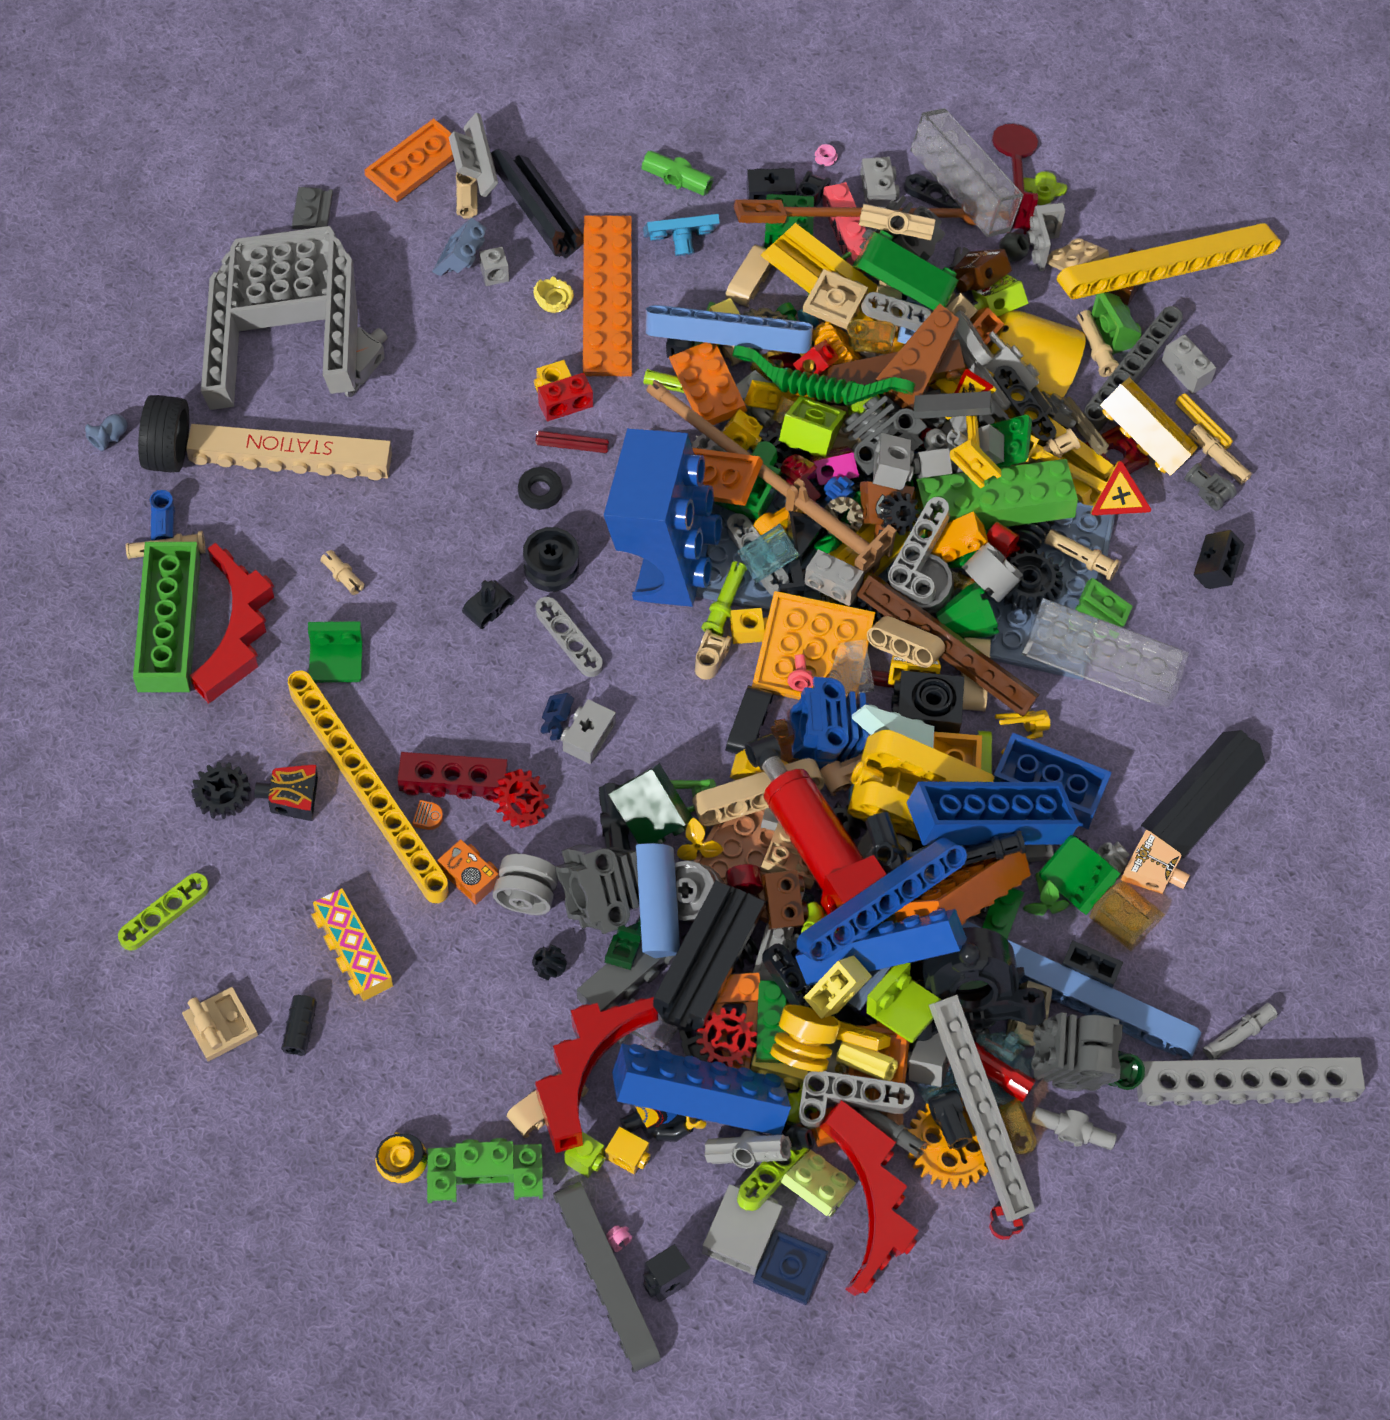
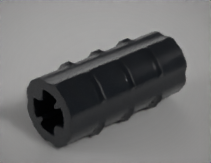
[281,995,317,1056]

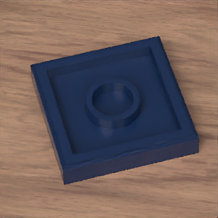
[753,1229,828,1305]

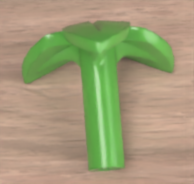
[1023,872,1070,916]

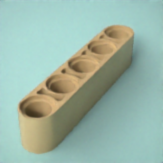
[692,758,825,826]

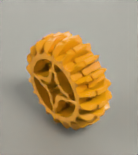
[812,321,862,366]

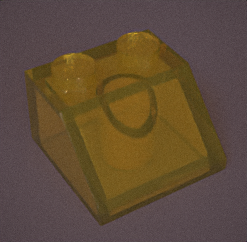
[1089,881,1165,951]

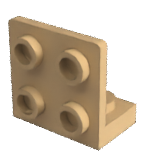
[1046,239,1110,271]

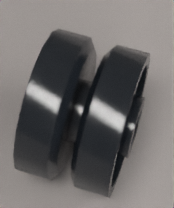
[523,527,579,592]

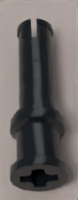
[947,829,1026,866]

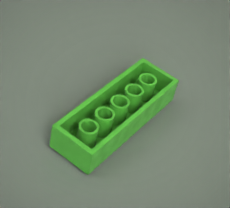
[915,459,1078,538]
[133,542,201,692]

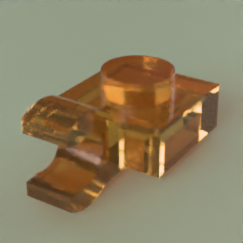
[771,719,802,763]

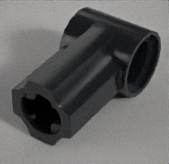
[928,1090,972,1150]

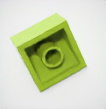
[779,396,846,457]

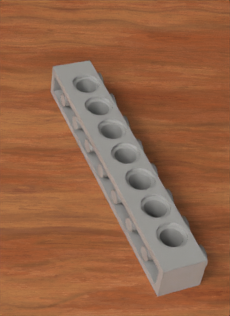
[1137,1057,1365,1106]

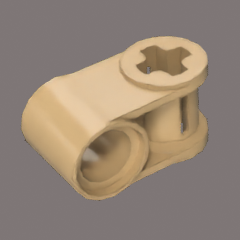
[695,629,732,680]

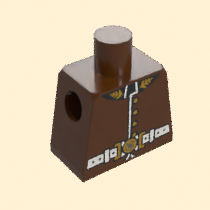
[953,249,1012,293]

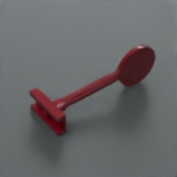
[992,124,1038,235]

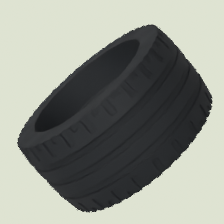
[138,395,190,473]

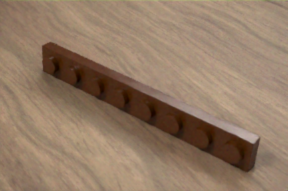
[857,573,1040,717]

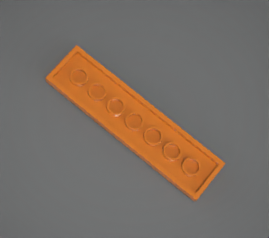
[583,215,632,376]

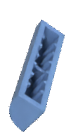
[636,843,680,958]

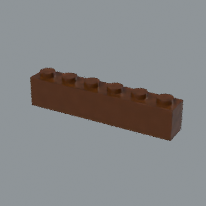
[812,339,965,406]

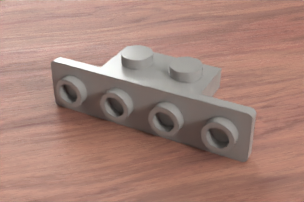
[449,113,498,197]

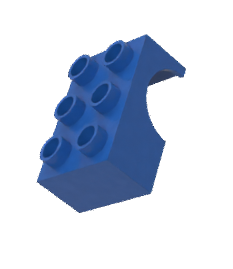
[603,428,722,607]

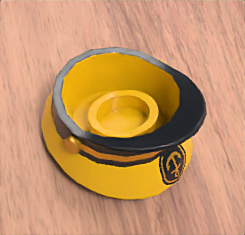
[375,1132,428,1183]

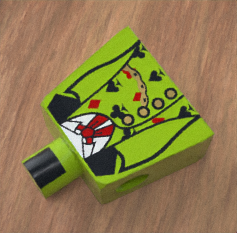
[971,275,1028,317]

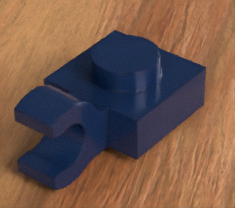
[541,693,574,741]

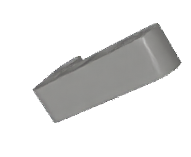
[888,497,950,604]
[799,1071,914,1129]

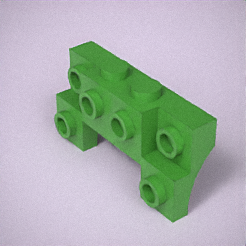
[427,1138,543,1203]

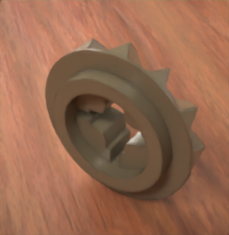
[825,497,863,533]

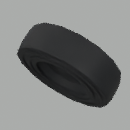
[518,467,563,510]

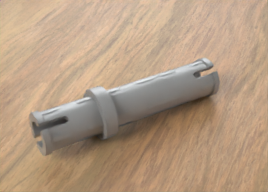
[1203,1003,1278,1060]

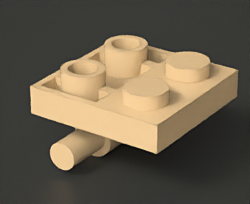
[760,822,815,890]
[182,987,258,1062]

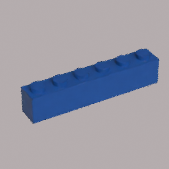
[795,909,967,986]

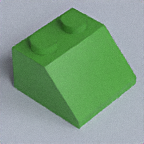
[1092,292,1142,355]

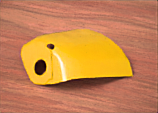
[987,310,1086,398]

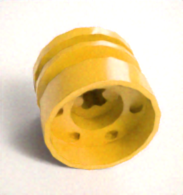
[770,1004,841,1072]

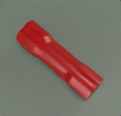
[974,1041,1036,1102]

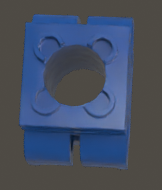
[789,677,870,770]

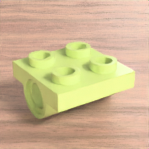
[781,1150,856,1217]

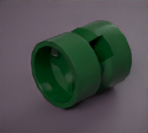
[1107,1051,1145,1090]

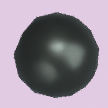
[999,232,1029,262]

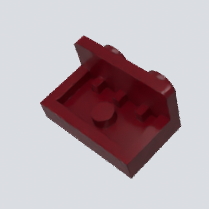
[779,454,821,501]

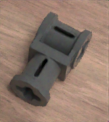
[1184,463,1237,511]

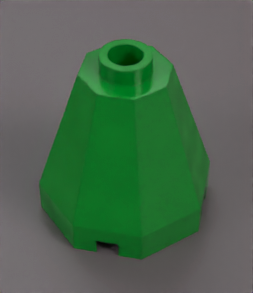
[935,582,999,639]

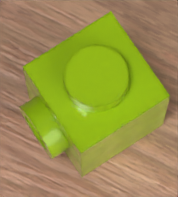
[564,1132,606,1178]

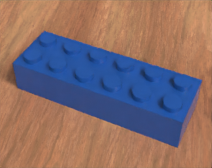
[906,782,1079,845]
[612,1044,791,1135]

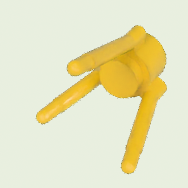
[995,710,1050,754]

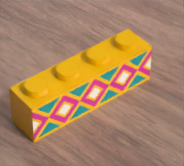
[311,888,393,1001]

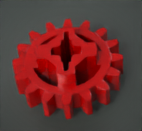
[493,769,549,828]
[696,1007,757,1067]

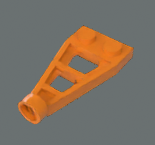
[709,973,760,1069]

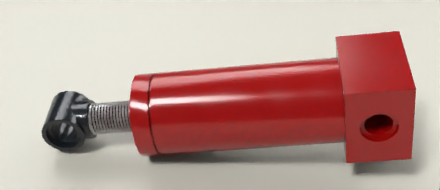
[745,733,887,931]

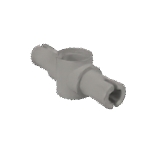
[1030,1106,1117,1150]

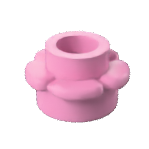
[815,144,838,166]
[606,1225,632,1252]

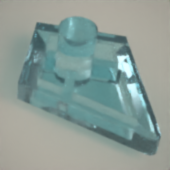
[976,1032,1025,1061]

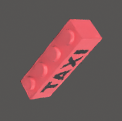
[822,182,866,274]

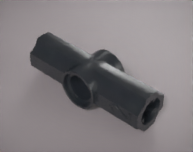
[599,783,630,850]
[865,812,907,887]

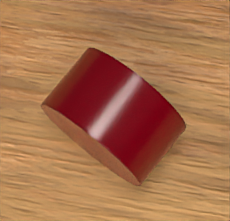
[725,864,763,895]

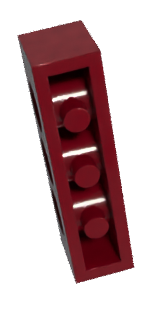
[397,752,508,801]

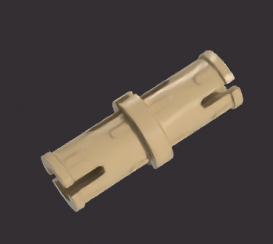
[321,550,364,595]

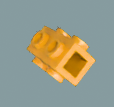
[927,511,988,563]

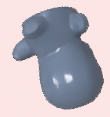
[85,414,128,451]

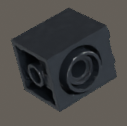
[891,670,964,734]

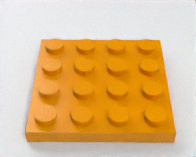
[752,591,875,700]

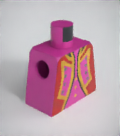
[807,446,859,485]

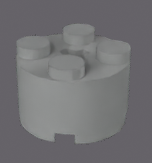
[962,542,1023,602]

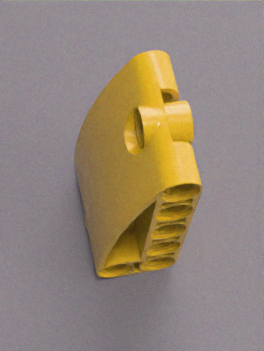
[847,730,994,841]

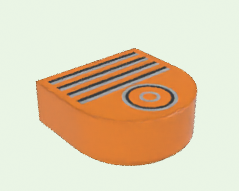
[413,800,443,830]

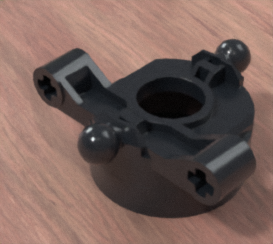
[916,927,1046,1045]

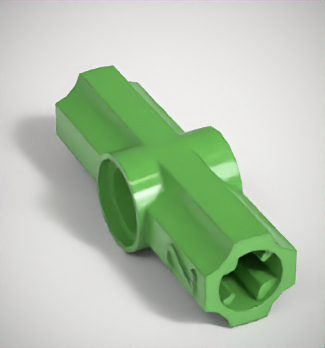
[642,151,713,196]

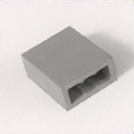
[702,1184,782,1276]

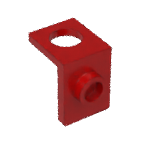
[793,339,839,375]

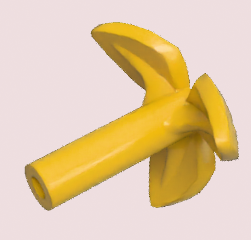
[677,817,724,861]

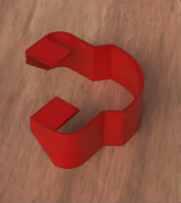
[989,1206,1024,1240]

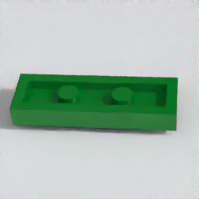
[756,980,786,1064]

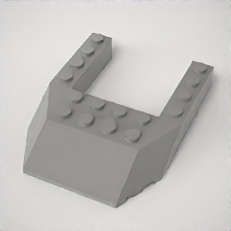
[201,226,358,410]

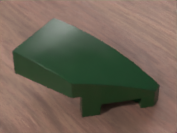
[604,919,642,970]

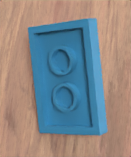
[643,214,720,256]

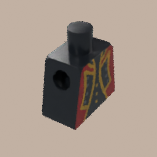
[255,765,318,821]

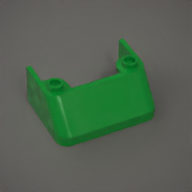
[853,230,959,311]

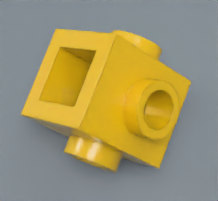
[722,409,763,451]

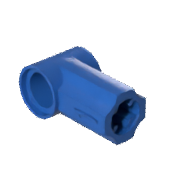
[150,490,175,540]

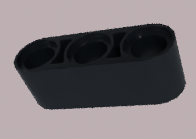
[725,685,774,754]

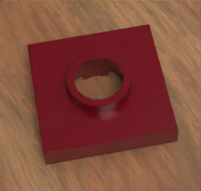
[1085,425,1150,474]

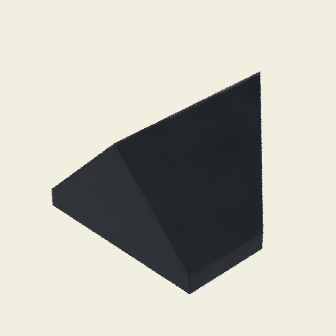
[786,511,825,566]

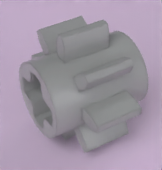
[1096,841,1130,873]

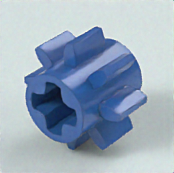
[824,476,855,503]

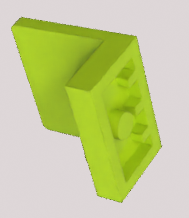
[867,963,941,1043]

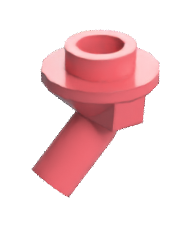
[788,654,813,691]

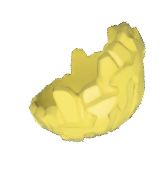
[534,276,574,313]

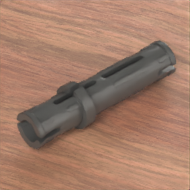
[851,1107,927,1158]

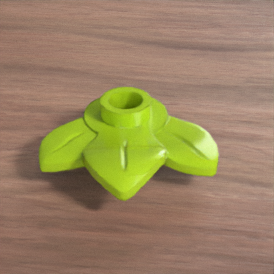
[1023,171,1067,205]

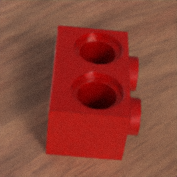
[538,372,593,422]

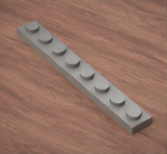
[929,995,1036,1221]

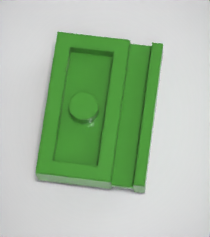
[1075,578,1133,637]

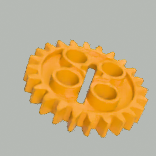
[908,1098,988,1189]

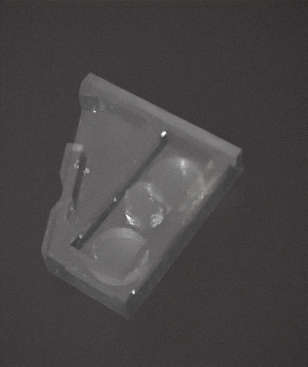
[828,639,874,695]

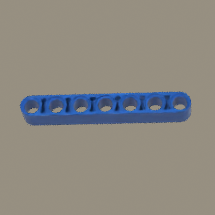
[797,838,967,962]

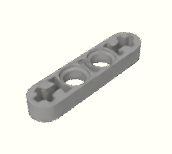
[727,514,789,595]
[536,597,602,677]

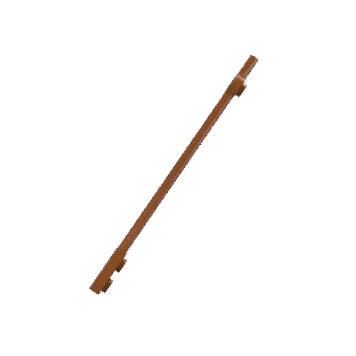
[734,199,1008,225]

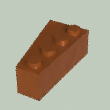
[876,303,959,411]

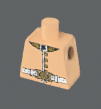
[1121,830,1190,894]

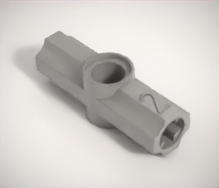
[704,1131,791,1169]

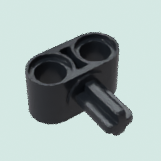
[462,580,515,629]

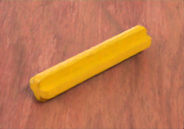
[1175,393,1233,449]

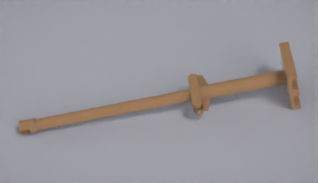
[646,380,897,585]

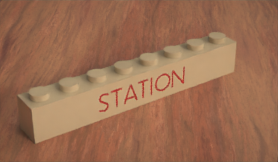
[186,424,392,480]

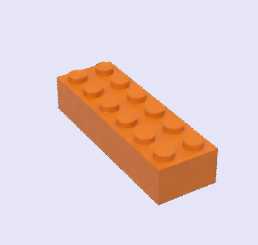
[895,852,1031,925]

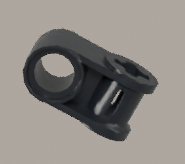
[797,170,831,207]

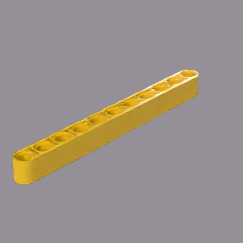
[1057,223,1281,299]
[288,671,449,903]

